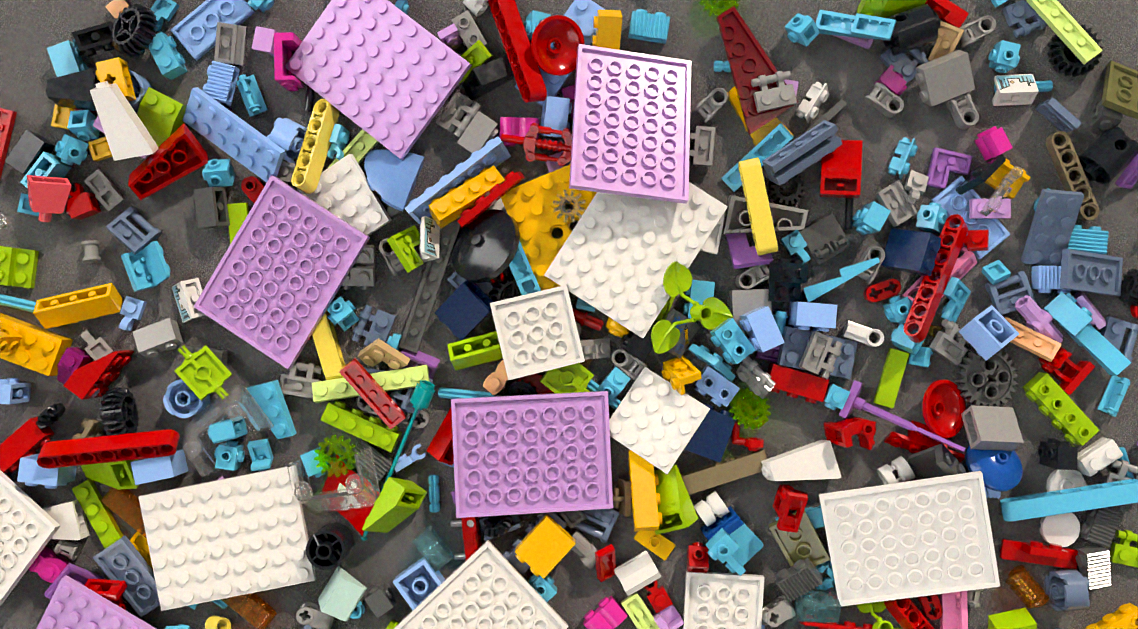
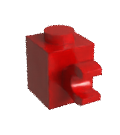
[65,183,101,220]

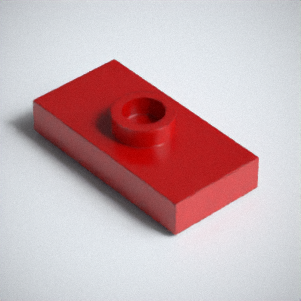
[595,544,616,583]

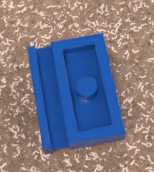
[700,506,744,541]

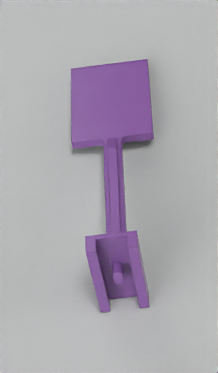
[839,380,966,452]

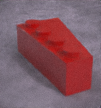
[128,123,208,200]

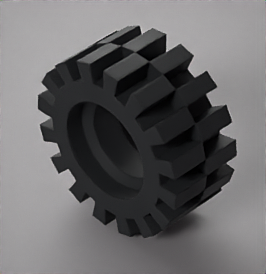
[768,175,805,206]
[1118,269,1138,306]

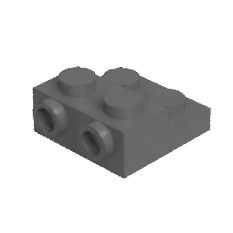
[341,245,377,290]

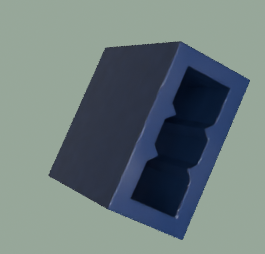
[881,228,942,276]
[435,280,493,340]
[684,403,736,462]

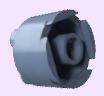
[1044,570,1090,611]

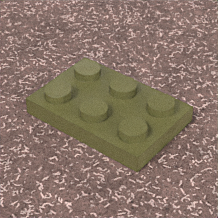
[1101,61,1138,120]
[769,510,830,567]

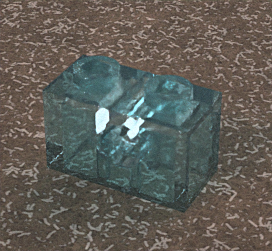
[412,525,453,572]
[794,591,841,623]

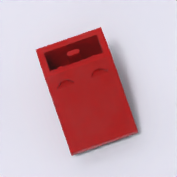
[820,140,863,198]
[63,350,134,400]

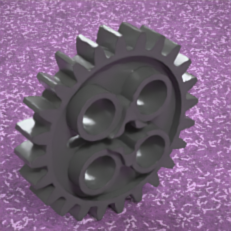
[955,349,1018,407]

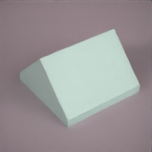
[318,566,367,622]

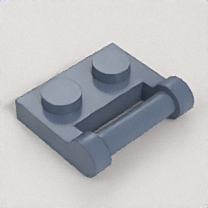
[106,206,162,255]
[985,271,1036,315]
[1101,316,1138,363]
[573,508,620,543]

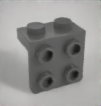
[909,443,966,479]

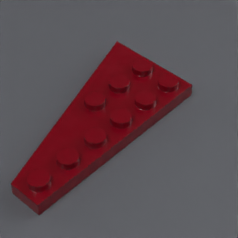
[717,6,798,135]

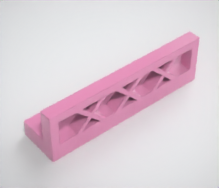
[902,247,977,315]
[940,591,968,629]

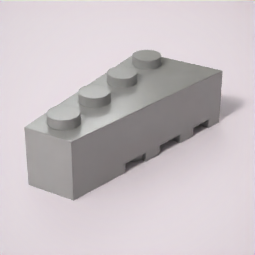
[722,195,808,234]

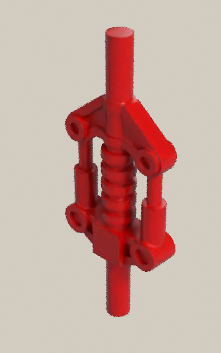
[501,123,572,166]

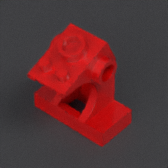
[1038,347,1095,395]
[823,417,876,450]
[773,484,808,533]
[84,579,127,610]

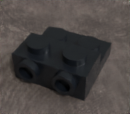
[768,259,808,302]

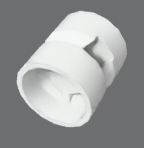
[877,456,915,485]
[694,491,730,527]

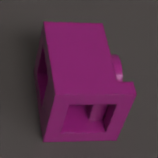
[874,65,907,96]

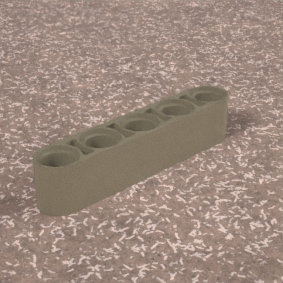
[1045,131,1100,221]
[681,449,767,495]

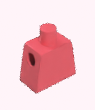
[27,175,71,222]

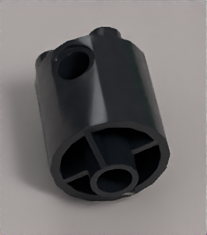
[883,4,941,56]
[1078,127,1138,184]
[306,522,354,570]

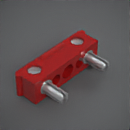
[450,517,482,561]

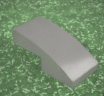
[84,169,124,211]

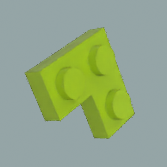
[387,225,424,273]

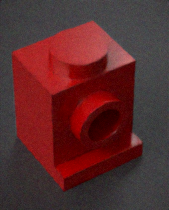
[687,542,709,573]

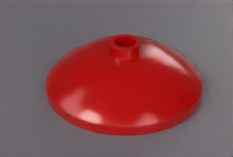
[531,15,585,76]
[922,380,966,438]

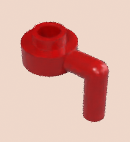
[731,421,764,451]

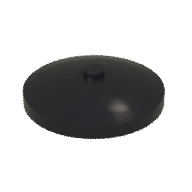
[452,209,520,283]

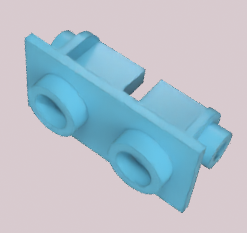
[236,74,268,117]
[888,137,918,179]
[1097,375,1130,417]

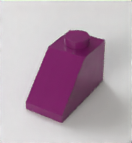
[57,347,93,384]

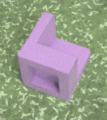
[252,26,278,57]
[653,604,684,629]

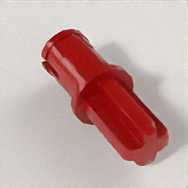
[572,308,604,331]

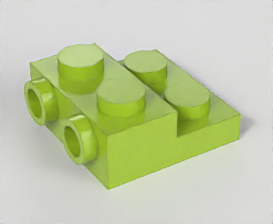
[0,246,39,288]

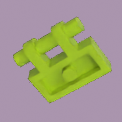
[1109,530,1138,568]

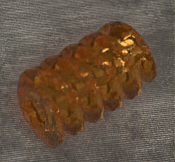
[1005,565,1049,609]

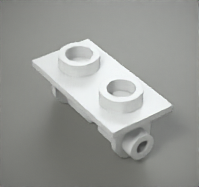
[796,82,829,124]

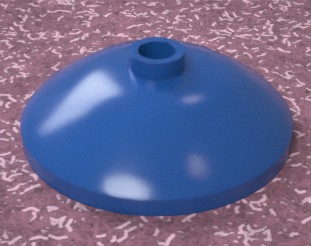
[966,445,1023,492]

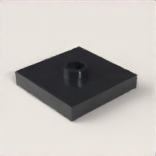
[956,154,1006,195]

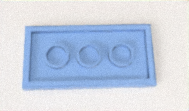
[171,0,255,61]
[930,176,1011,259]

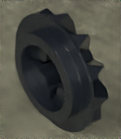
[507,379,538,396]
[36,403,66,429]
[482,515,513,538]

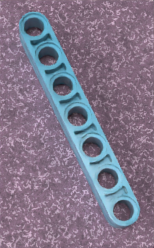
[1000,479,1138,521]

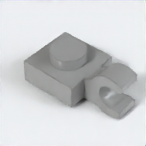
[904,170,929,205]
[80,330,114,361]

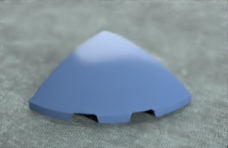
[364,150,424,212]

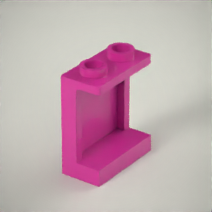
[274,32,304,91]

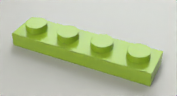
[72,479,124,548]

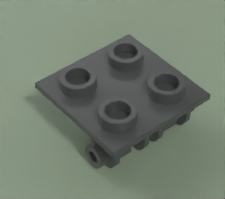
[800,213,851,265]

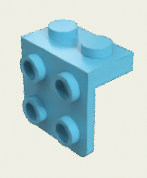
[121,241,170,292]
[726,521,763,576]

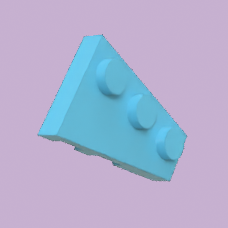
[243,380,296,439]

